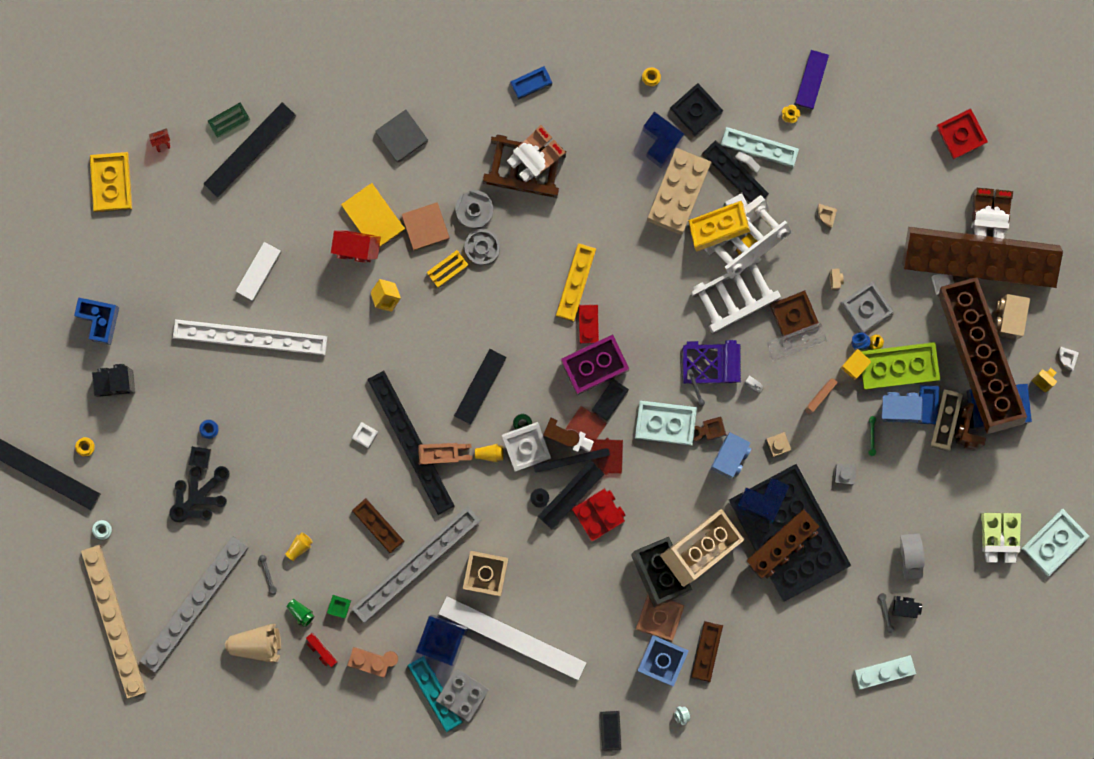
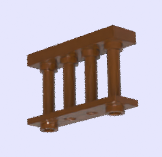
[483,135,566,198]

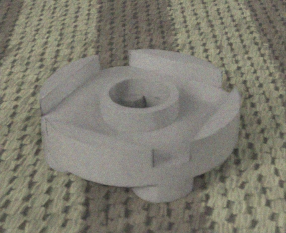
[455,190,494,229]

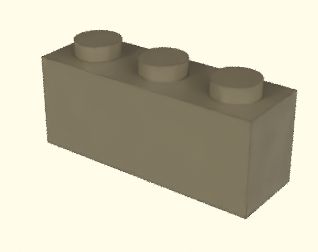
[931,389,964,452]

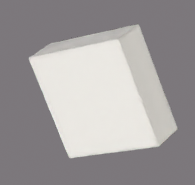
[352,422,378,448]

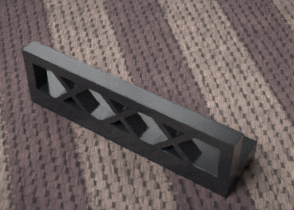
[538,460,604,530]

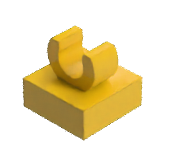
[1031,368,1057,393]

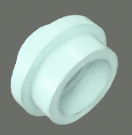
[92,520,112,540]
[674,706,690,725]

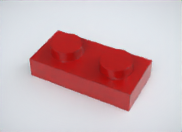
[579,305,599,344]
[306,633,338,667]

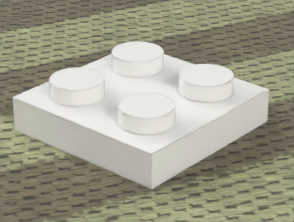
[502,422,551,471]

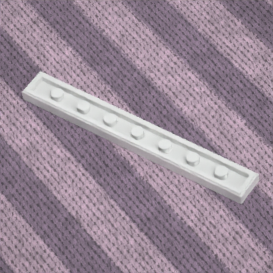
[173,319,328,356]
[439,596,586,680]

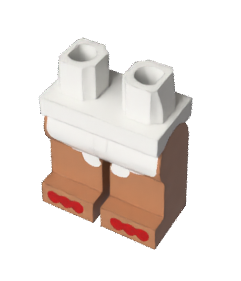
[507,125,565,182]

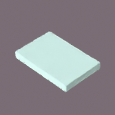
[635,401,697,446]
[1021,509,1090,576]

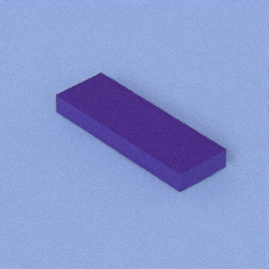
[795,50,829,110]

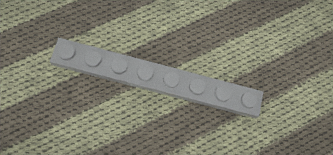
[352,506,481,623]
[140,536,249,672]

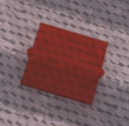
[565,406,607,442]
[591,438,623,475]

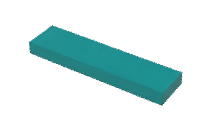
[407,656,463,732]

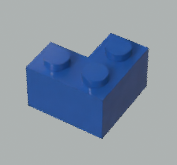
[74,297,119,345]

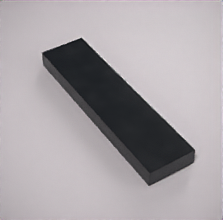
[702,140,769,203]
[454,349,507,425]
[534,448,610,473]

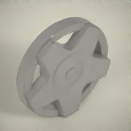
[464,229,500,265]

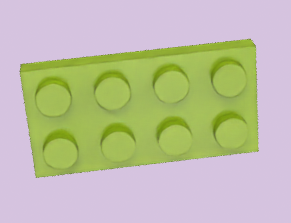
[860,342,940,390]

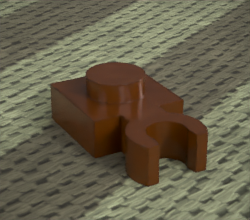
[693,417,727,441]

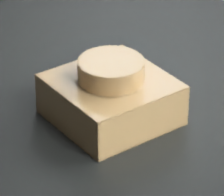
[830,269,844,290]
[766,432,791,457]

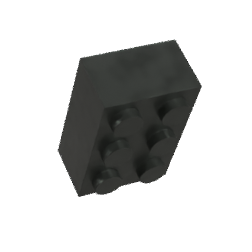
[631,537,693,608]

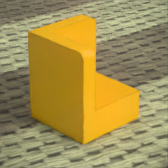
[370,279,401,312]
[840,349,871,380]

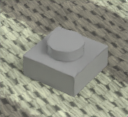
[835,463,856,485]

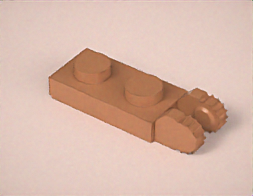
[418,443,472,465]

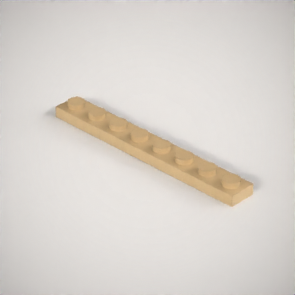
[81,545,146,699]

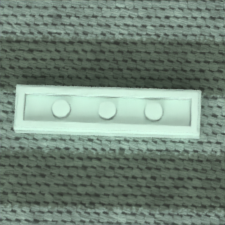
[721,127,799,168]

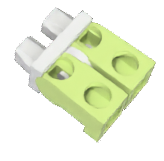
[981,513,1021,563]

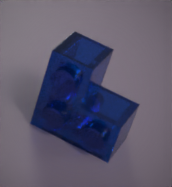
[642,111,685,168]
[737,478,789,522]

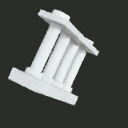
[704,195,791,279]
[691,257,781,334]

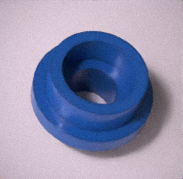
[851,333,871,350]
[199,420,219,439]

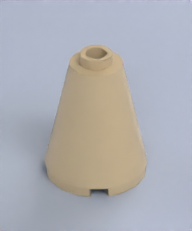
[225,624,281,663]

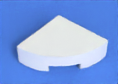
[735,152,761,172]
[1058,347,1079,371]
[744,375,764,393]

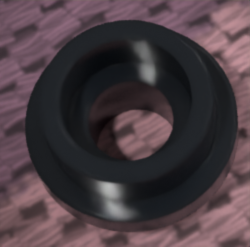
[530,488,550,508]

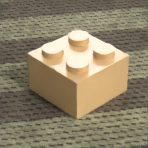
[994,294,1030,340]
[463,551,509,597]

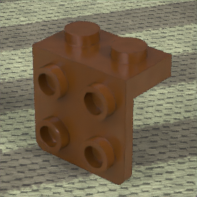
[954,403,986,451]

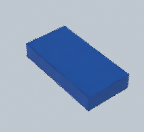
[510,66,552,100]
[917,385,939,425]

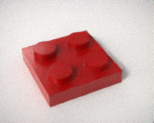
[936,108,988,160]

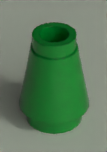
[286,599,315,627]

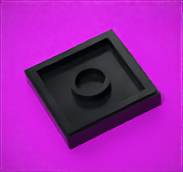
[670,83,723,136]

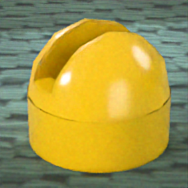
[869,334,884,350]

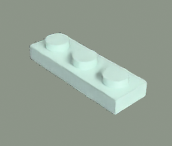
[854,655,916,689]

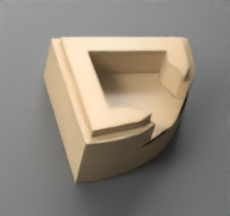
[818,204,837,228]

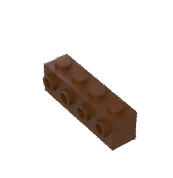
[745,510,820,579]

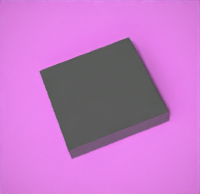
[375,109,428,162]

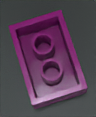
[561,334,629,395]

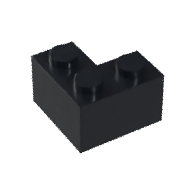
[92,364,135,397]

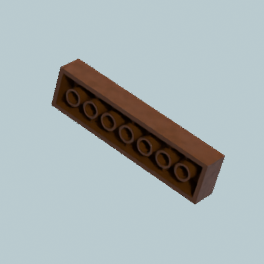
[902,226,1063,288]
[938,277,1027,434]

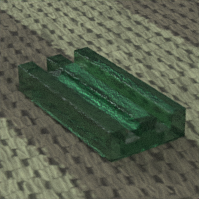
[207,102,250,138]

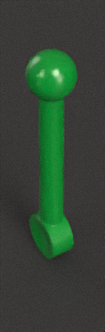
[868,416,877,456]

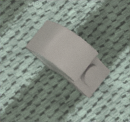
[900,533,925,580]

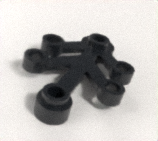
[169,466,230,523]

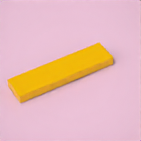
[556,243,596,322]

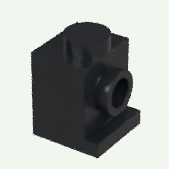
[892,596,922,618]

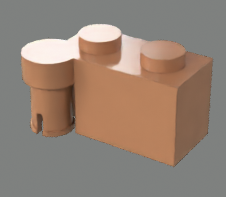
[347,647,398,678]

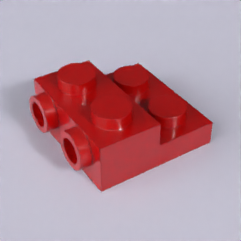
[572,488,626,542]

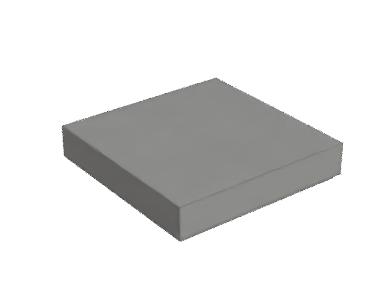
[841,281,894,333]

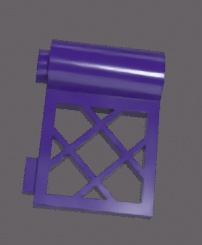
[683,340,741,384]

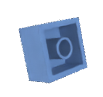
[882,392,923,423]
[710,432,752,479]
[637,635,689,687]

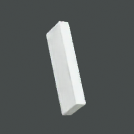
[236,242,281,301]

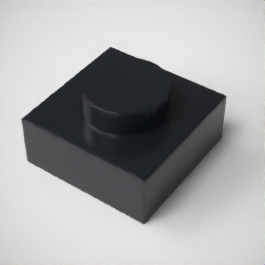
[188,446,212,469]

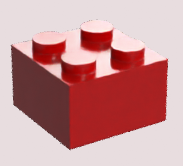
[331,230,381,263]

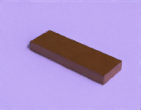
[352,498,404,554]
[691,621,723,682]

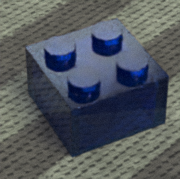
[416,615,469,666]

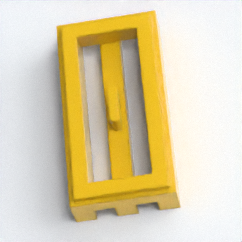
[427,250,469,288]

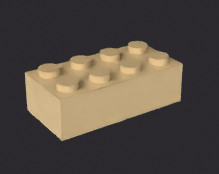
[647,148,711,235]
[660,509,744,587]

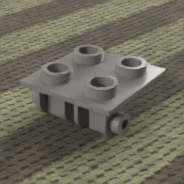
[436,669,489,722]

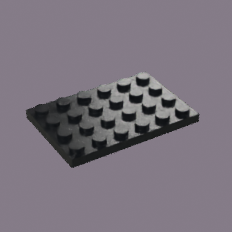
[728,464,851,602]

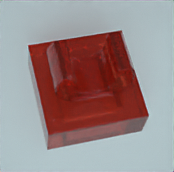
[149,128,171,152]

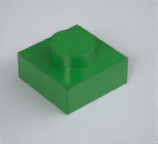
[327,595,352,619]

